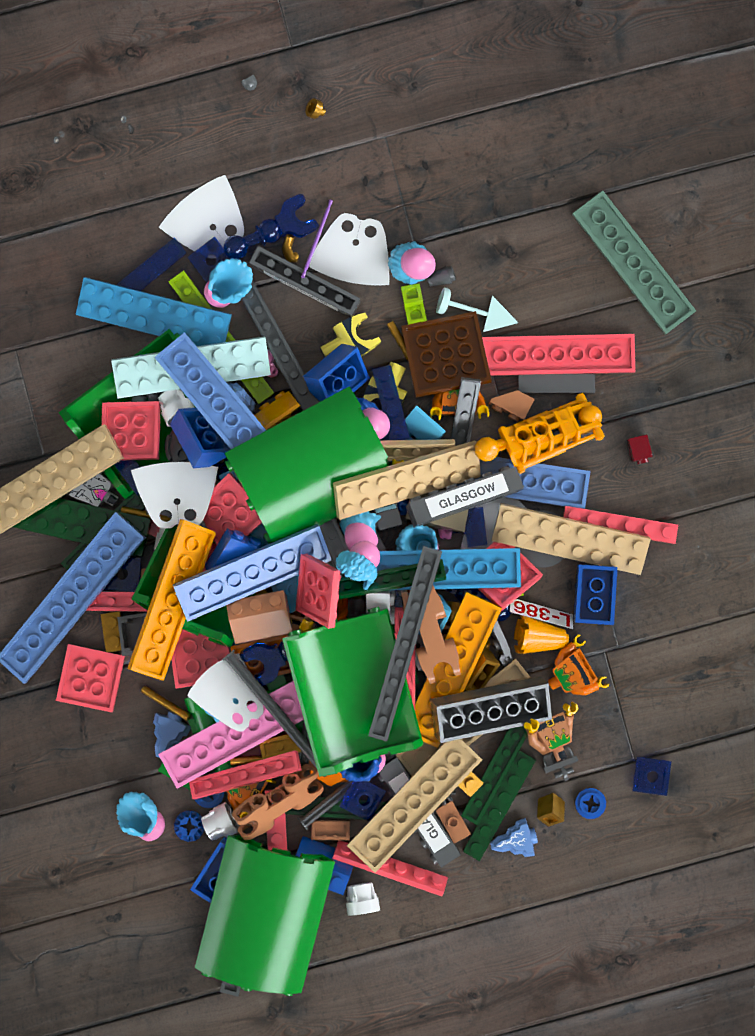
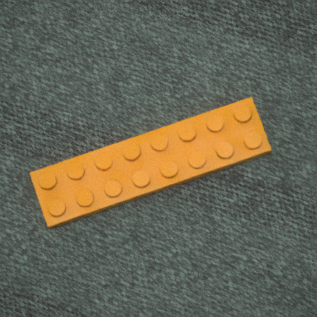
[127,519,216,681]
[415,592,502,748]

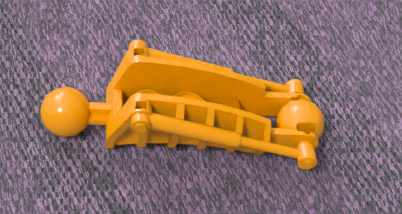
[474,393,605,474]

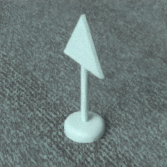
[436,287,518,332]

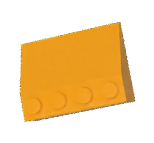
[252,391,302,430]

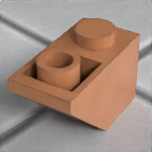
[489,390,534,422]

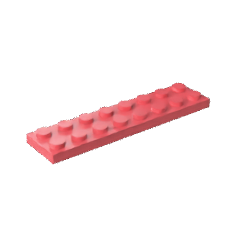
[482,334,635,376]

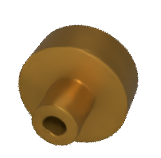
[305,98,326,119]

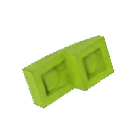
[401,283,427,325]

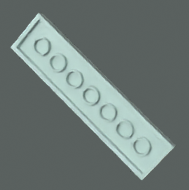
[111,336,271,398]

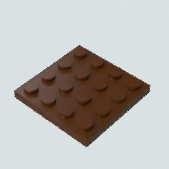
[401,311,492,398]

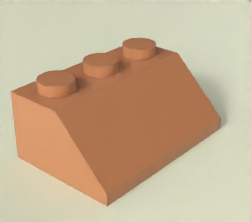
[226,590,293,644]

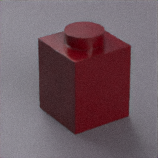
[626,434,653,465]

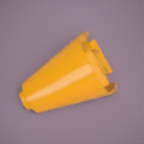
[514,615,569,654]

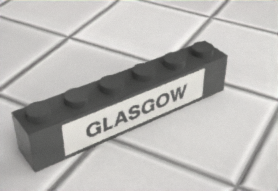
[249,246,361,318]
[406,466,524,528]
[377,756,461,868]

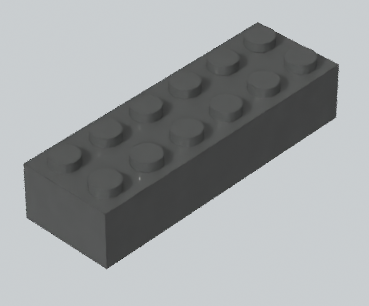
[430,676,552,743]

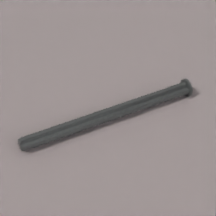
[222,650,325,777]
[297,751,396,830]

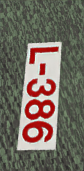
[510,599,573,629]

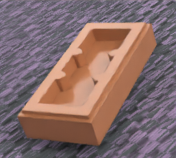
[435,801,471,844]
[311,820,350,840]

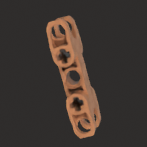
[401,586,461,684]
[232,763,324,840]

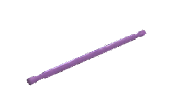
[301,200,333,278]

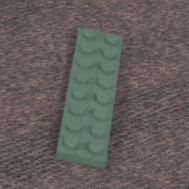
[572,191,696,335]

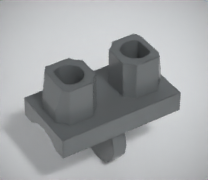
[347,596,366,618]
[543,747,578,781]

